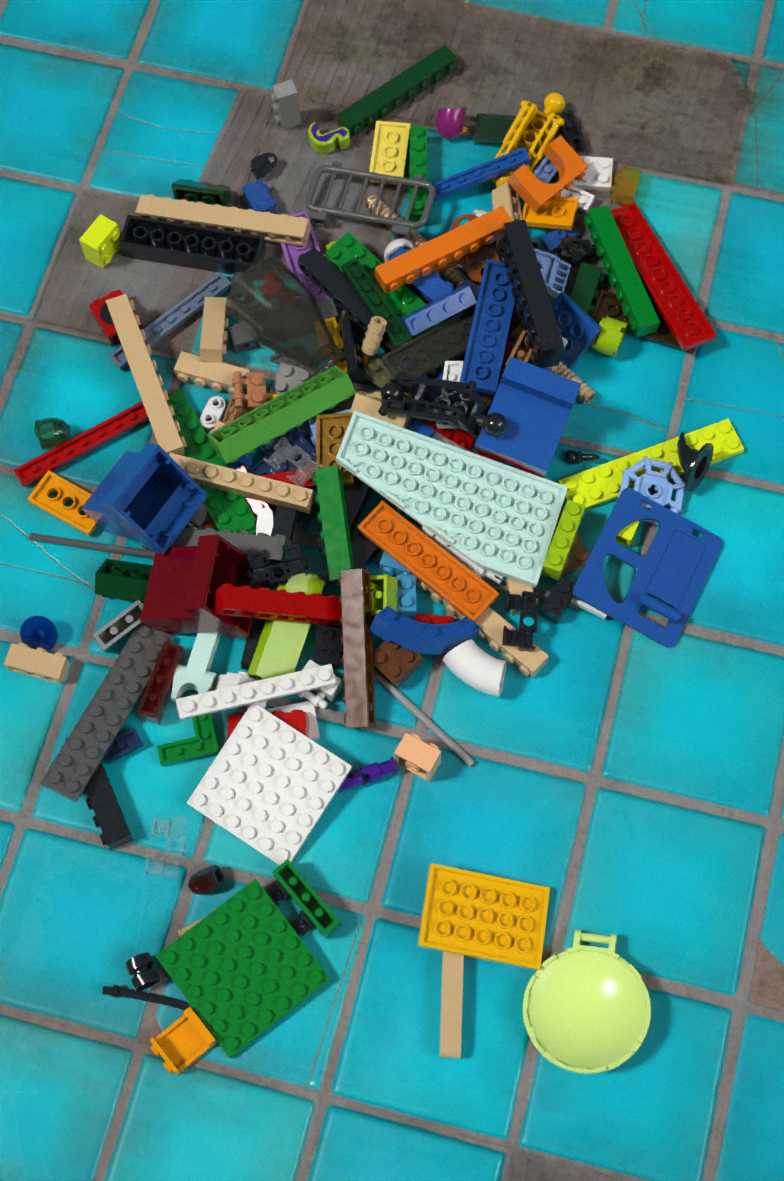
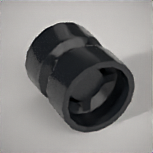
[125,952,161,991]

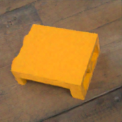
[150,1006,217,1075]

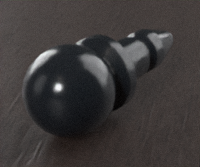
[564,450,600,465]

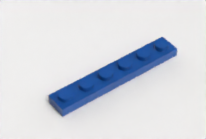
[428,147,531,202]

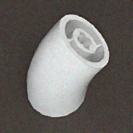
[442,639,506,697]

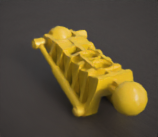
[491,92,566,188]

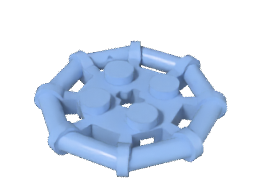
[617,456,685,526]

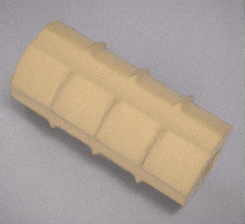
[361,316,387,356]

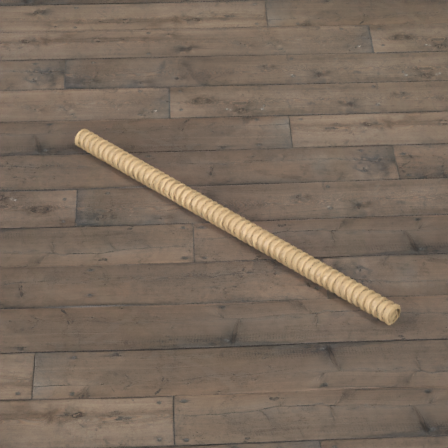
[365,194,595,404]

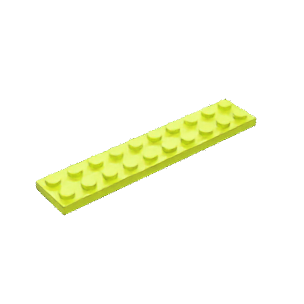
[558,418,745,511]

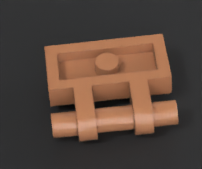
[232,371,266,409]

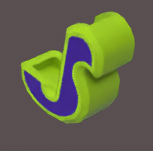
[308,122,351,154]

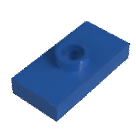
[541,225,580,253]

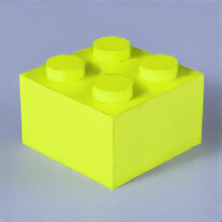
[79,214,121,269]

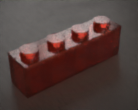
[137,641,186,725]

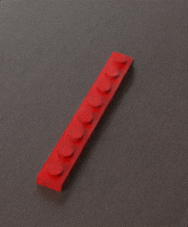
[14,401,149,487]

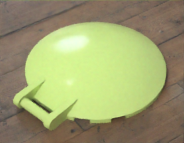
[523,930,651,1074]

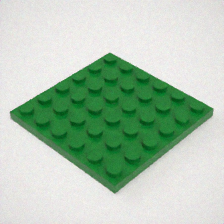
[155,879,331,1058]

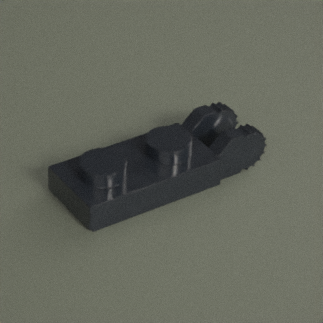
[556,110,587,153]

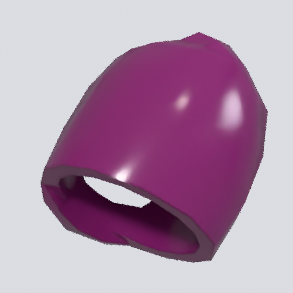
[436,107,468,140]

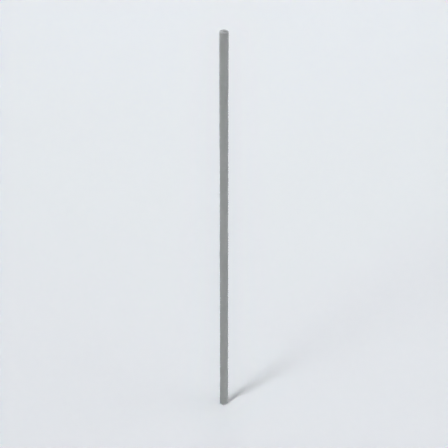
[205,513,475,768]

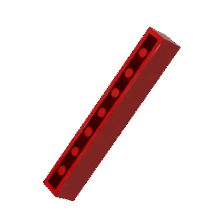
[214,583,342,627]

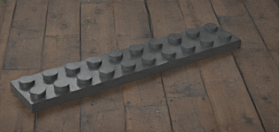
[40,622,174,803]

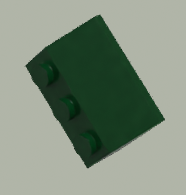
[172,179,232,207]
[95,559,152,603]

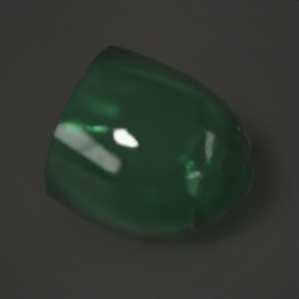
[34,417,70,450]

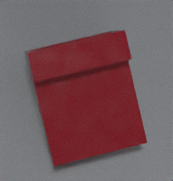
[140,534,260,639]

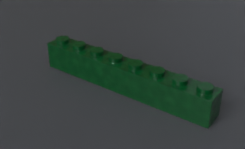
[337,45,458,138]

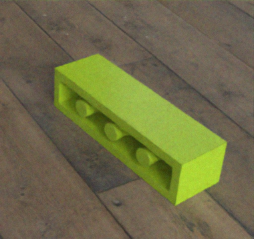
[541,499,586,580]

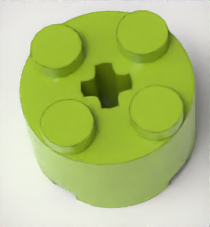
[591,316,628,358]

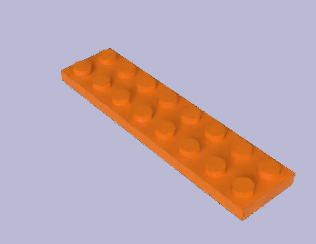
[357,501,499,622]

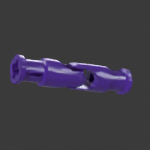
[337,757,398,793]

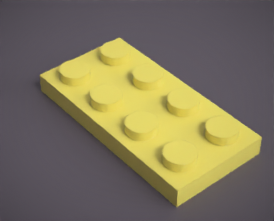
[368,121,410,185]

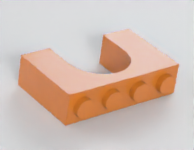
[507,135,589,213]

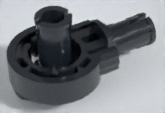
[557,236,597,268]

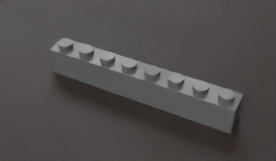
[142,526,292,564]

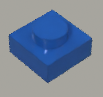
[233,454,254,469]

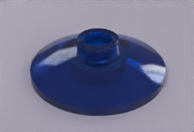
[20,616,58,651]

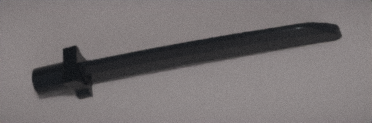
[102,985,189,1010]

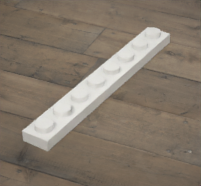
[176,664,336,720]

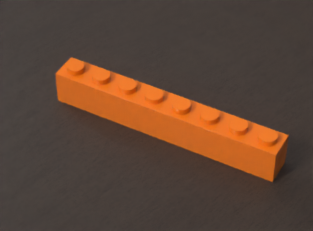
[375,205,513,294]

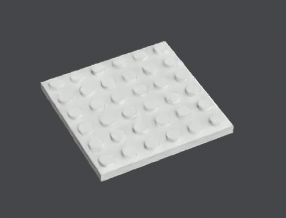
[187,703,353,865]

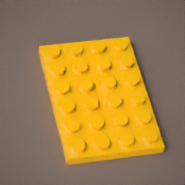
[417,863,550,970]

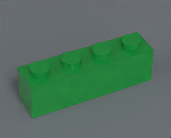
[272,859,341,939]

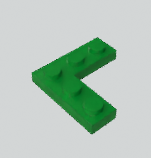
[157,713,220,766]

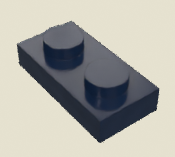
[104,727,144,765]

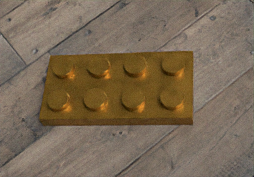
[316,412,355,486]

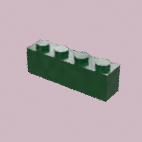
[570,262,604,315]

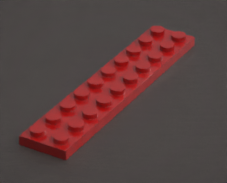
[611,203,717,351]

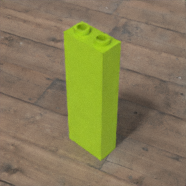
[248,572,325,680]

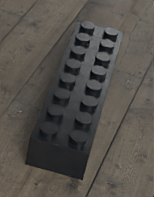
[119,214,266,278]
[497,220,565,368]

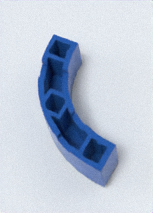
[369,606,481,655]

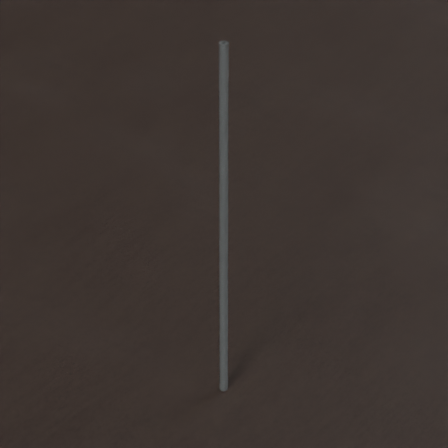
[29,533,340,586]

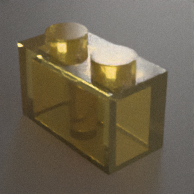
[609,165,642,207]

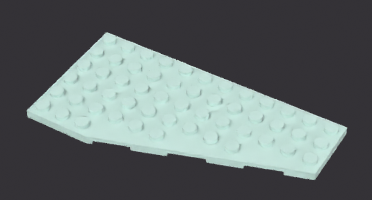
[335,411,568,587]

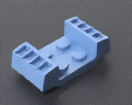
[534,248,571,300]

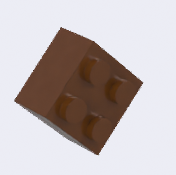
[373,640,425,689]

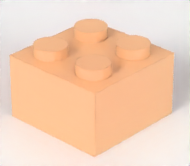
[394,733,441,782]

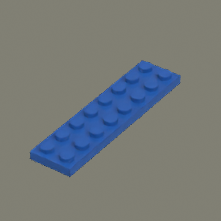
[459,259,515,395]

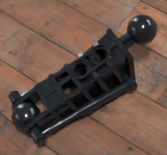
[378,371,508,436]

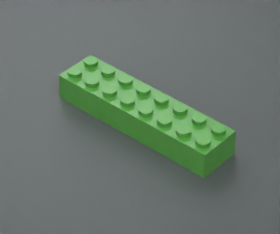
[207,365,356,464]

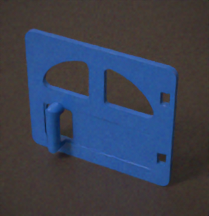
[572,488,722,648]

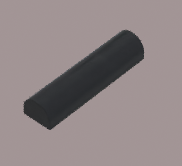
[340,316,366,381]

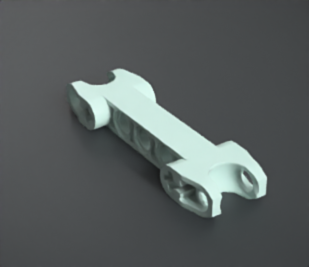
[171,632,222,702]

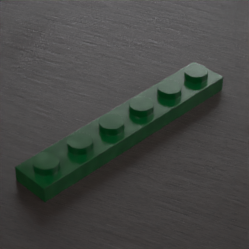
[341,257,412,350]

